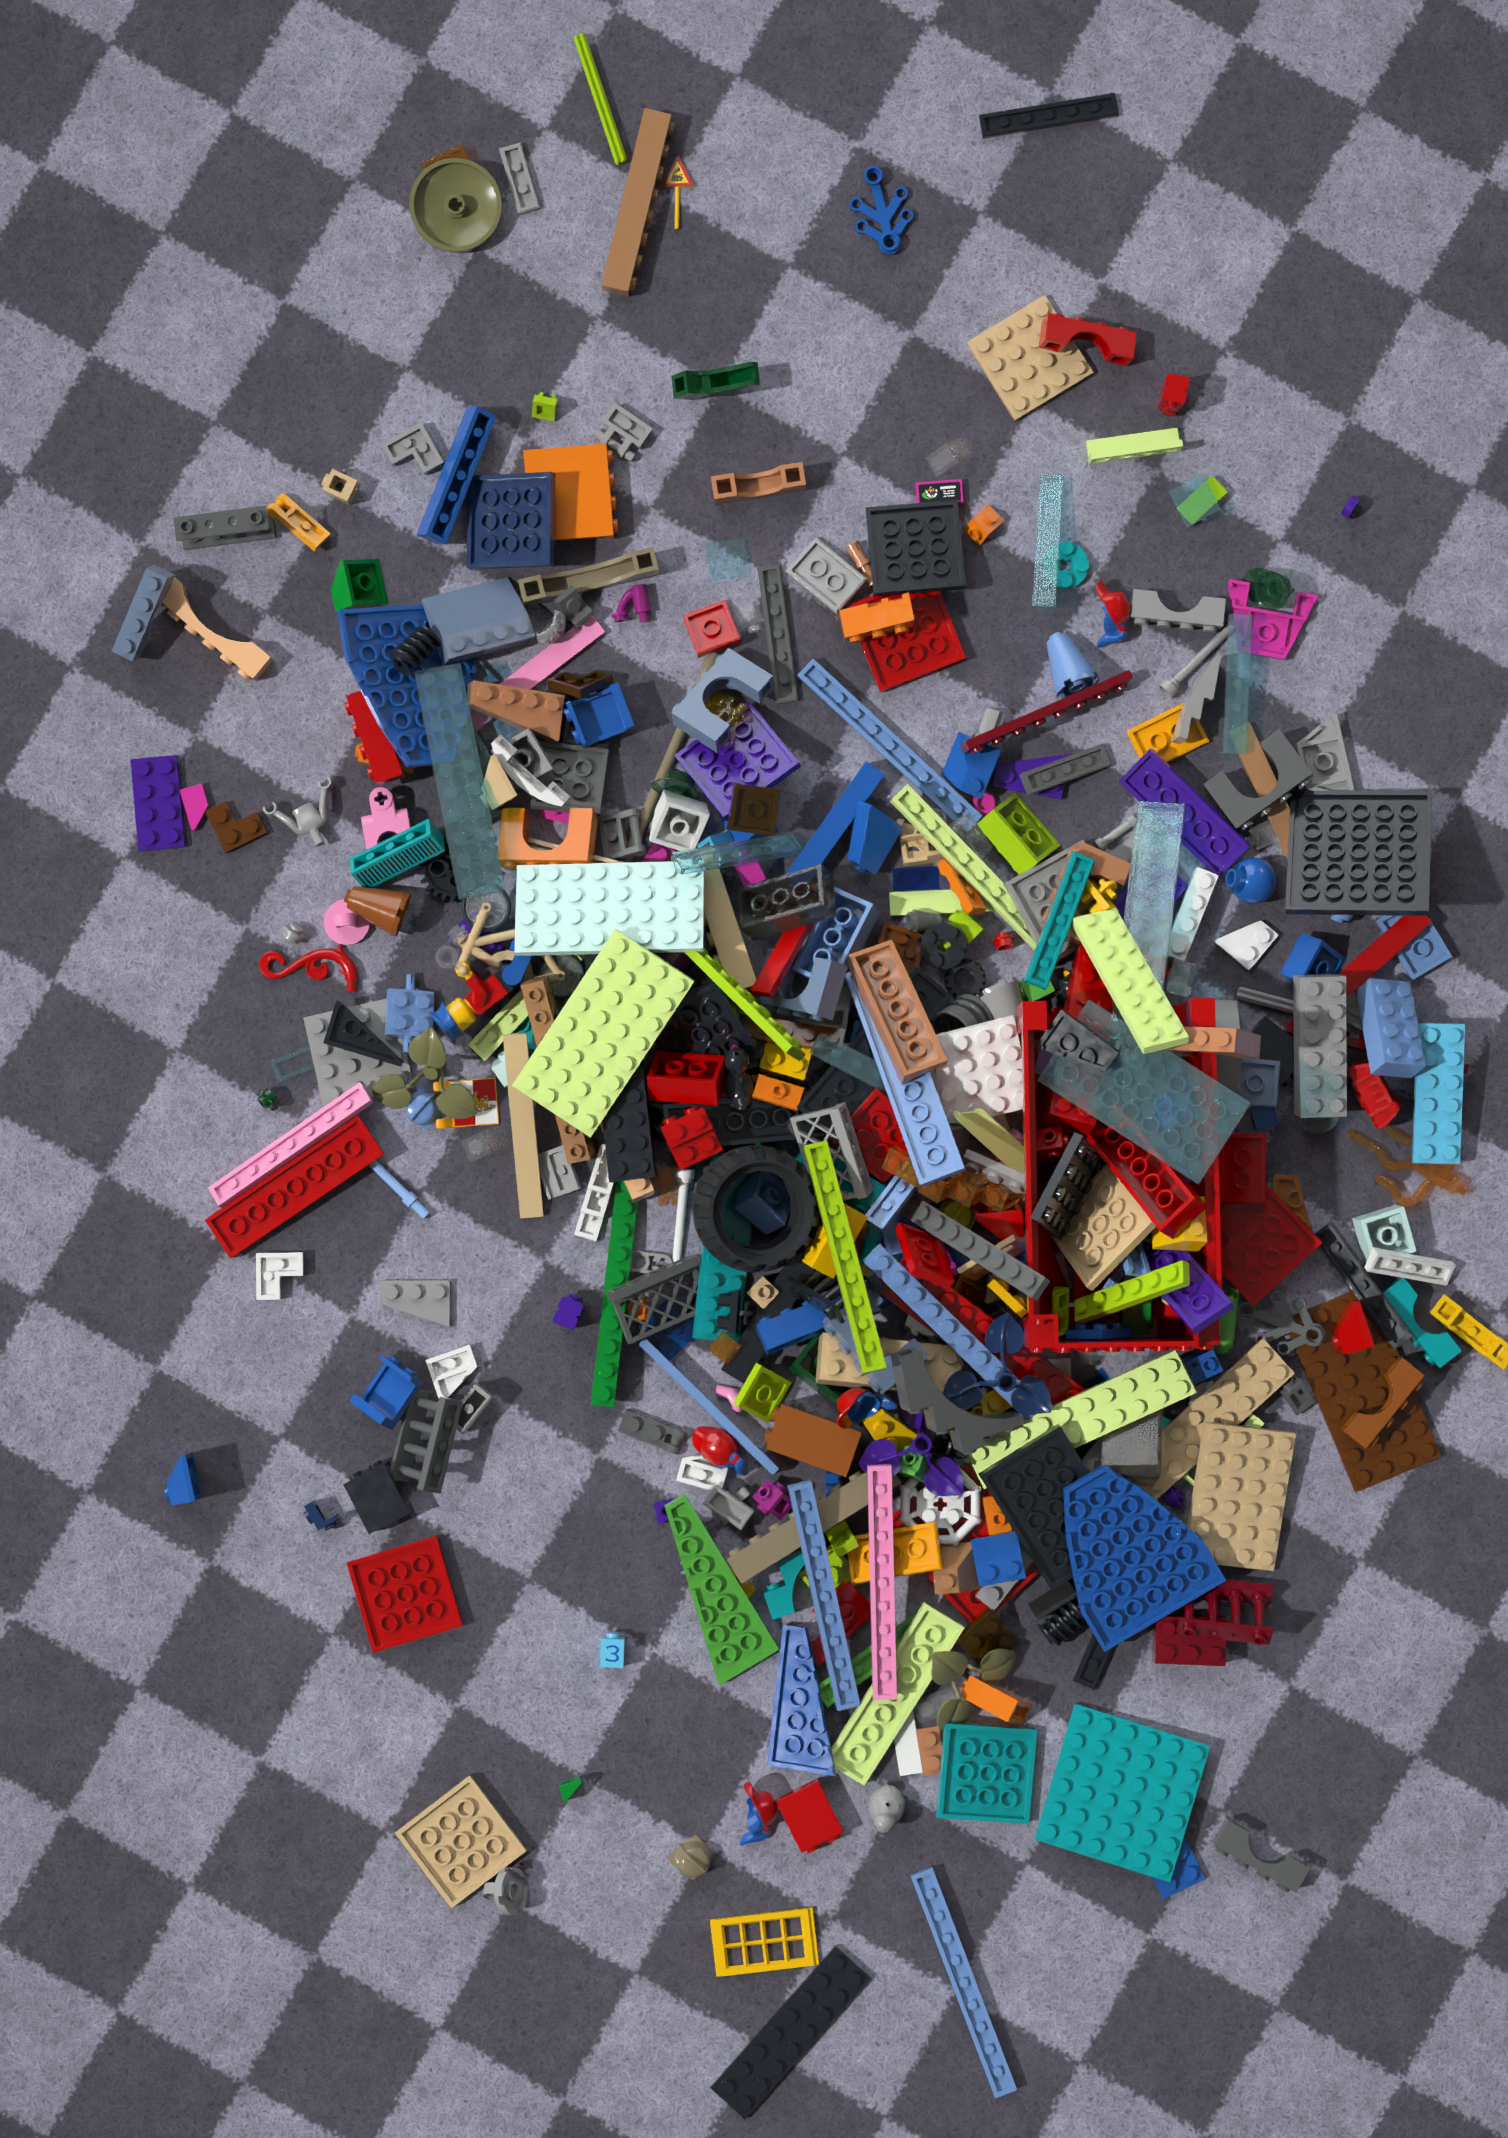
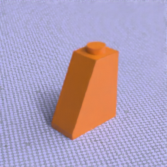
[961,1675,1032,1725]

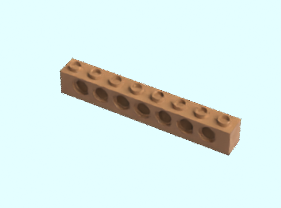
[521,975,596,1164]

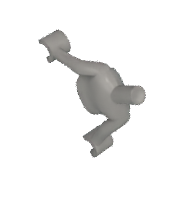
[263,777,333,847]

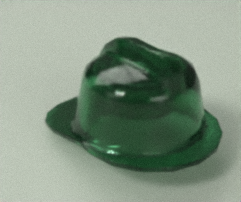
[1242,568,1295,609]
[651,769,699,800]

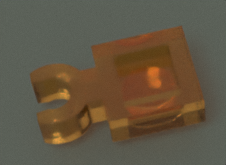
[653,1166,677,1206]

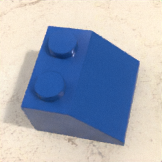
[1280,933,1346,982]
[971,1531,1026,1587]

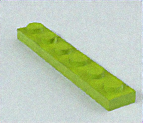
[1074,1260,1190,1324]

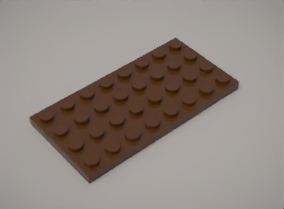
[1288,1291,1442,1493]

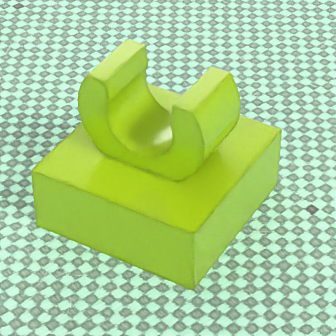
[532,392,557,422]

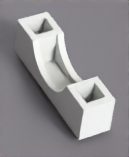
[1160,867,1219,963]

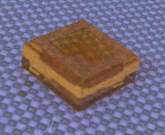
[708,1331,741,1364]

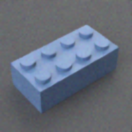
[792,886,881,989]
[1356,978,1426,1078]

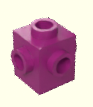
[753,1479,792,1521]

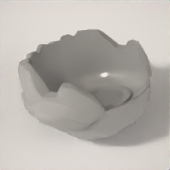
[534,610,566,644]

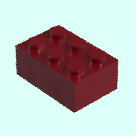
[1152,1614,1227,1666]

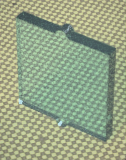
[1168,473,1221,527]
[705,538,750,581]

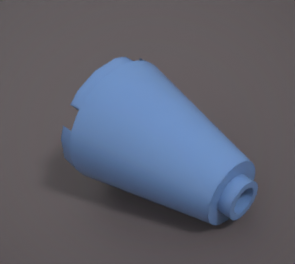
[1046,632,1099,699]

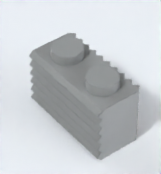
[457,1383,494,1434]

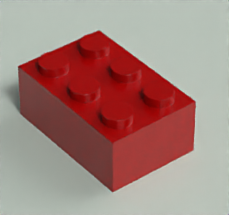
[647,1051,726,1106]

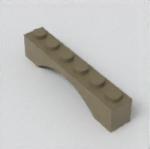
[518,547,659,607]

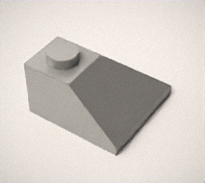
[491,728,554,790]

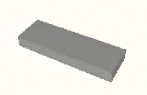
[499,142,541,215]

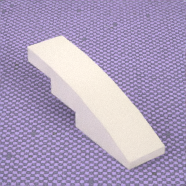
[574,1144,614,1242]

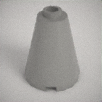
[975,977,1023,1042]

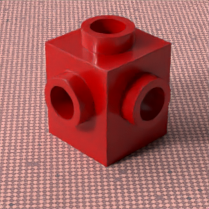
[1036,1126,1071,1162]

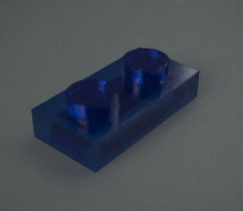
[892,867,940,892]

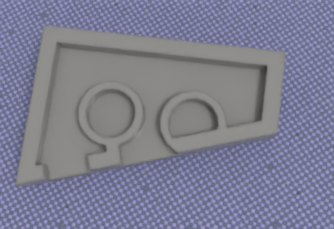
[380,1280,450,1327]

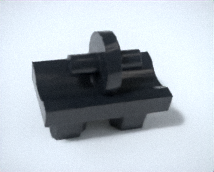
[717,1291,756,1334]

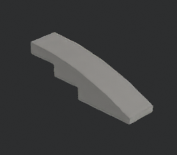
[1172,655,1221,744]

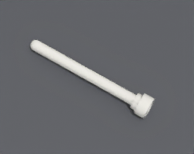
[672,1168,695,1280]

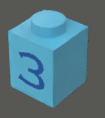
[600,1632,625,1668]

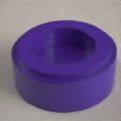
[1341,495,1361,519]

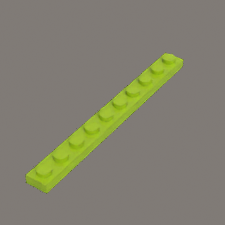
[803,1140,887,1375]

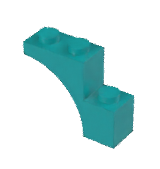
[763,1548,805,1620]

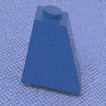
[847,801,903,875]

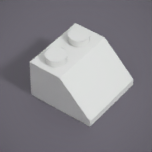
[649,790,710,855]

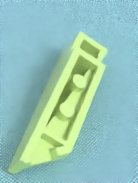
[952,1108,1024,1173]

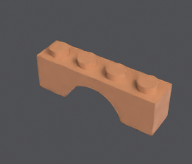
[711,462,806,505]

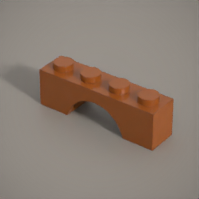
[1340,1357,1425,1449]

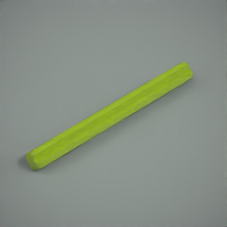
[574,33,627,165]

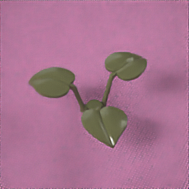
[372,1027,478,1119]
[931,1649,1016,1732]

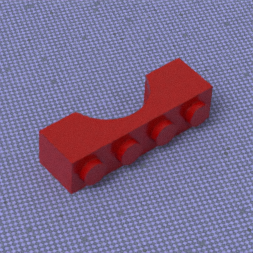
[1039,313,1137,366]

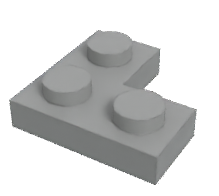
[381,422,444,475]

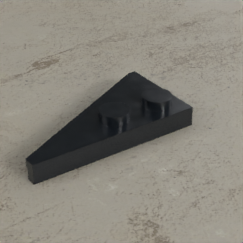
[323,1000,404,1067]

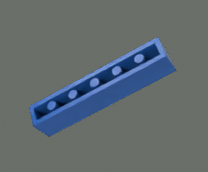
[416,406,497,544]

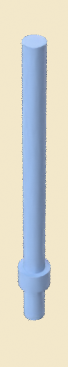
[334,1126,430,1219]

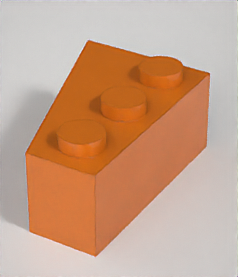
[839,593,914,643]

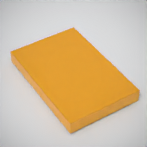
[1126,703,1209,763]

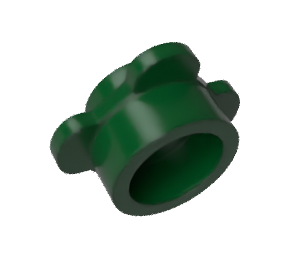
[257,1088,279,1111]

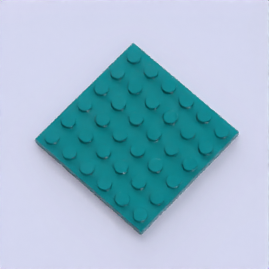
[1034,1703,1210,1882]

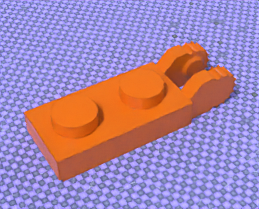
[937,859,986,915]

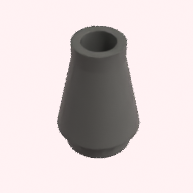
[906,909,942,932]

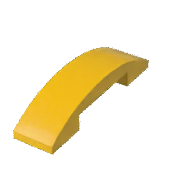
[1430,1294,1508,1370]

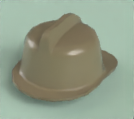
[666,1835,713,1880]

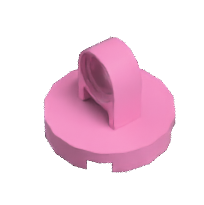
[324,900,370,946]

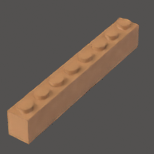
[601,108,675,297]

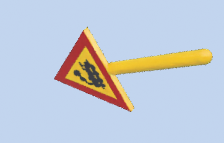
[662,155,694,229]

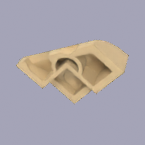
[897,819,945,867]

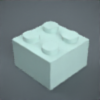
[1352,1205,1416,1263]

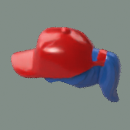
[1096,580,1132,648]
[836,1388,898,1429]
[692,1426,747,1476]
[740,1782,778,1846]

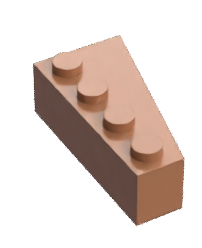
[465,680,565,742]

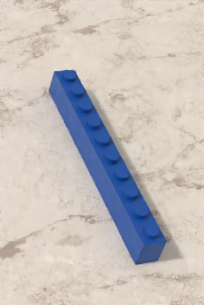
[756,1247,971,1356]

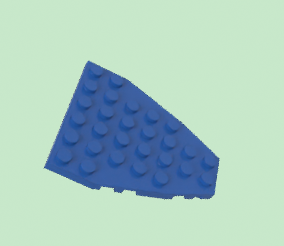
[337,604,476,768]
[1063,1465,1226,1652]

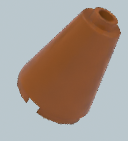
[344,886,411,937]

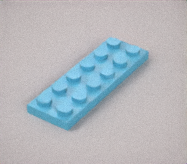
[1412,1023,1465,1164]

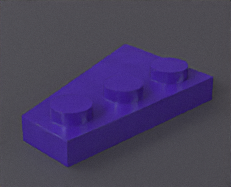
[993,754,1070,800]

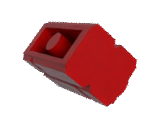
[1157,373,1190,416]

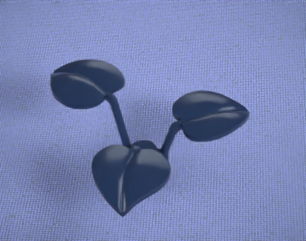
[943,1313,1052,1415]

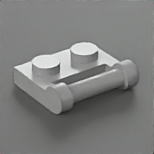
[1094,814,1156,866]

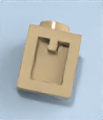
[747,1276,779,1308]

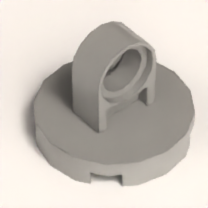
[482,1867,528,1916]

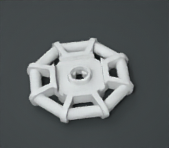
[898,1463,982,1546]

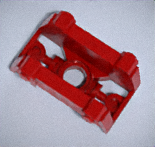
[1347,1060,1402,1130]

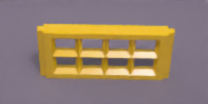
[710,1907,819,1977]

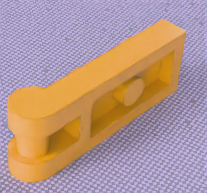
[267,494,331,552]

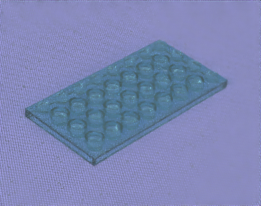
[1037,1000,1251,1184]

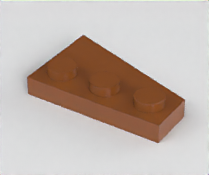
[1273,1174,1313,1232]

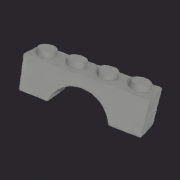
[1129,589,1226,633]

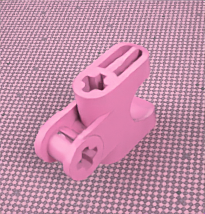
[361,787,411,849]

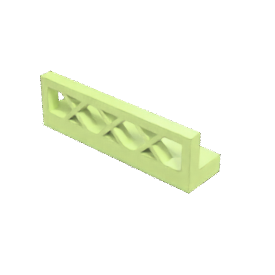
[1086,428,1183,465]

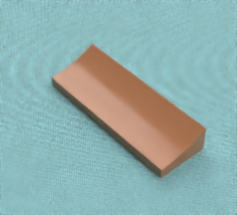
[847,940,948,1085]

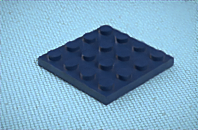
[466,472,556,569]

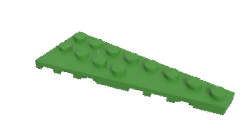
[664,1493,779,1685]

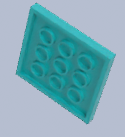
[936,1723,1037,1824]

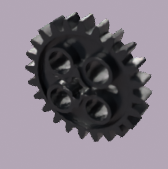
[417,827,492,903]

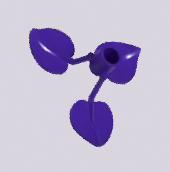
[859,1410,963,1497]

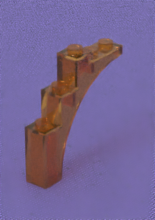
[882,1146,1025,1213]

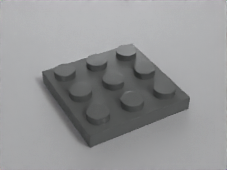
[530,741,609,817]

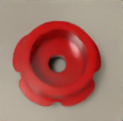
[993,932,1015,951]

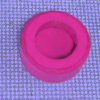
[972,792,996,815]

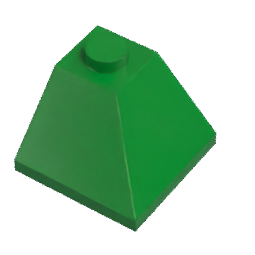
[331,559,388,613]

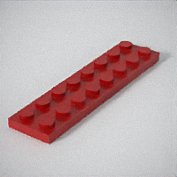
[205,1115,385,1258]

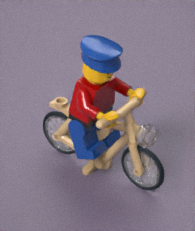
[429,882,586,1045]

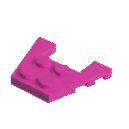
[1228,579,1318,660]

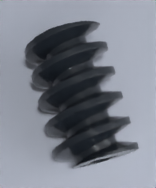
[390,625,441,676]
[1037,1598,1086,1646]

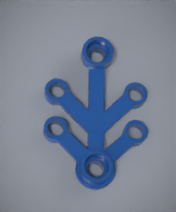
[849,166,914,255]

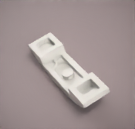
[491,735,570,806]

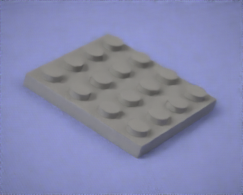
[1003,840,1114,961]
[303,999,415,1107]

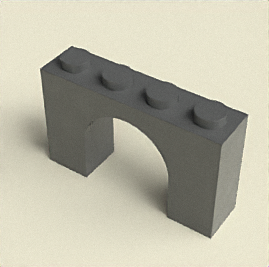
[1203,729,1313,831]

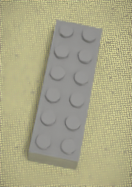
[1293,974,1347,1118]

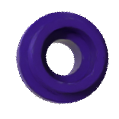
[1165,1485,1185,1508]

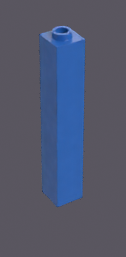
[785,761,885,890]

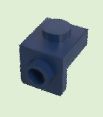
[304,1500,340,1531]

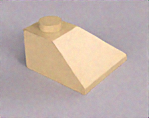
[479,754,517,811]

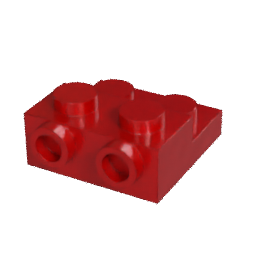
[660,1105,723,1170]

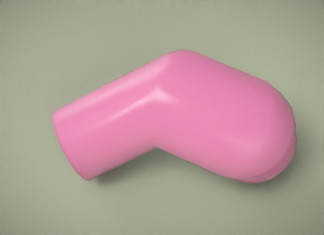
[715,1385,743,1413]

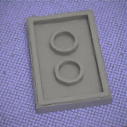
[785,537,868,616]

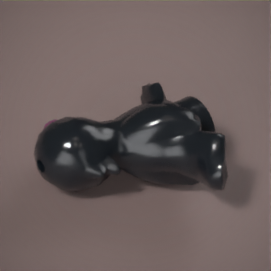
[725,1044,754,1111]

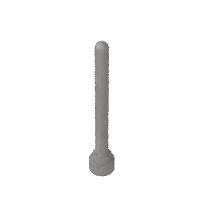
[1158,619,1234,698]

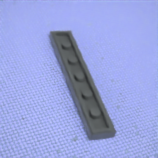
[757,564,798,705]

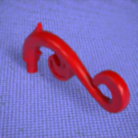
[259,944,358,992]

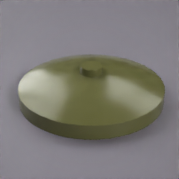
[409,158,502,253]

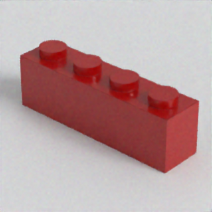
[344,690,405,786]

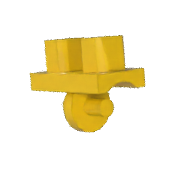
[1080,878,1119,913]

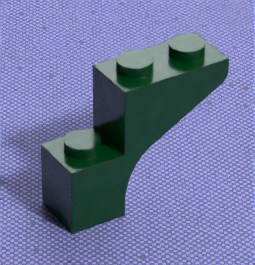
[671,362,760,400]

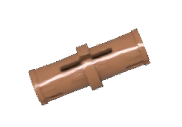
[846,540,872,588]

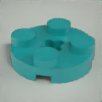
[1042,541,1089,589]

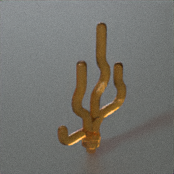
[1347,1125,1468,1206]

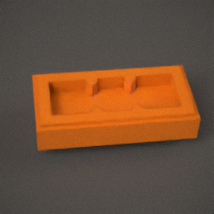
[752,1074,804,1111]
[982,1496,1012,1536]

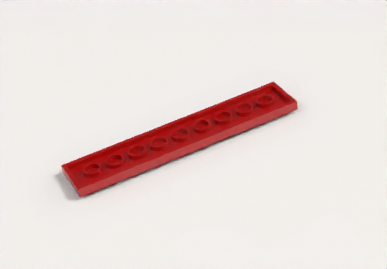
[881,1257,1086,1405]

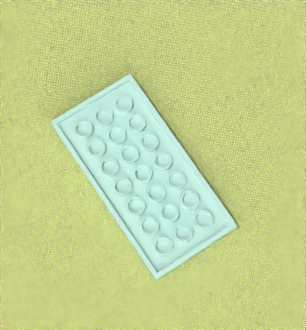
[515,861,705,956]

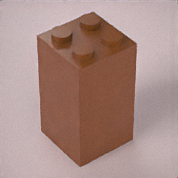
[763,1402,862,1477]

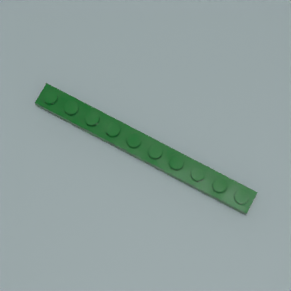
[590,1181,638,1408]

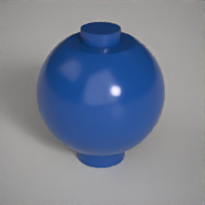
[1226,858,1278,904]

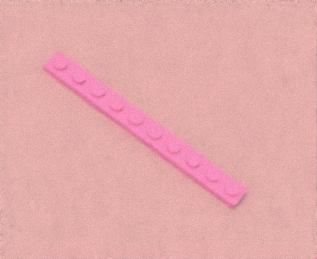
[867,1464,897,1700]

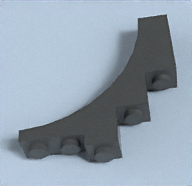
[890,1348,1024,1454]

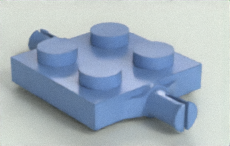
[385,974,434,1054]

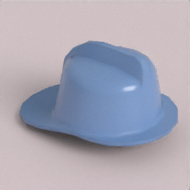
[405,1085,443,1129]

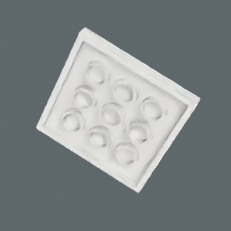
[930,1015,1023,1125]

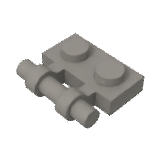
[593,403,653,462]

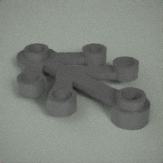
[1237,1289,1326,1355]

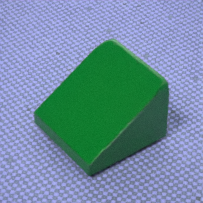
[559,1776,583,1803]

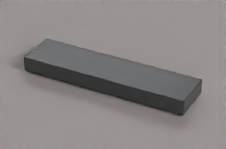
[1019,743,1112,796]

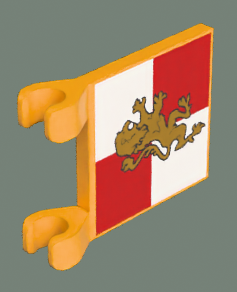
[433,1078,499,1129]

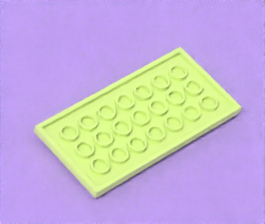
[512,929,694,1138]

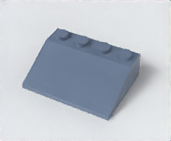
[421,577,535,666]

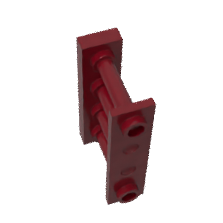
[1176,1580,1274,1645]

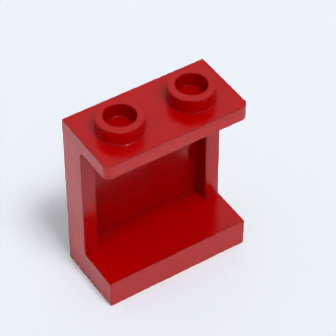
[776,1778,843,1853]

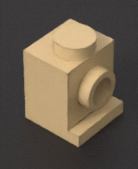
[321,469,360,505]

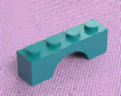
[1382,1277,1462,1368]

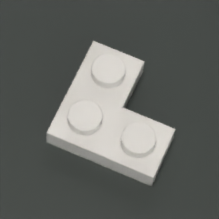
[256,1252,304,1300]

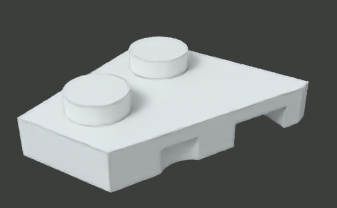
[1214,920,1278,971]
[426,1345,478,1398]
[676,1455,728,1491]

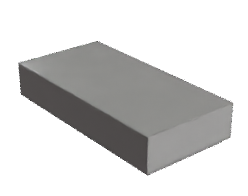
[702,1484,754,1530]

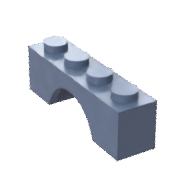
[112,565,175,661]

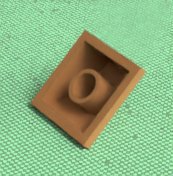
[933,1542,981,1594]

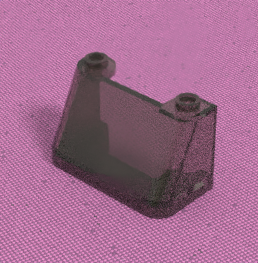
[1093,1408,1163,1487]

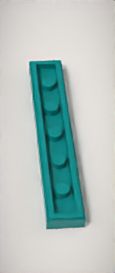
[1023,851,1095,990]

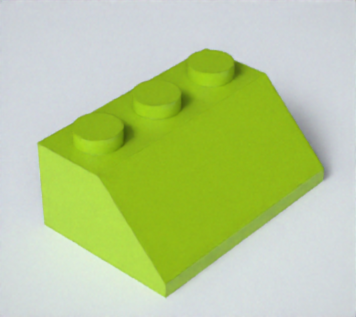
[977,792,1060,875]

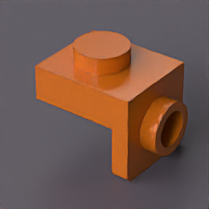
[964,504,1005,546]

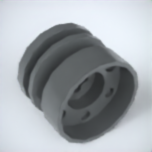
[932,994,993,1034]

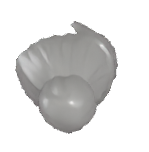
[869,1784,905,1833]

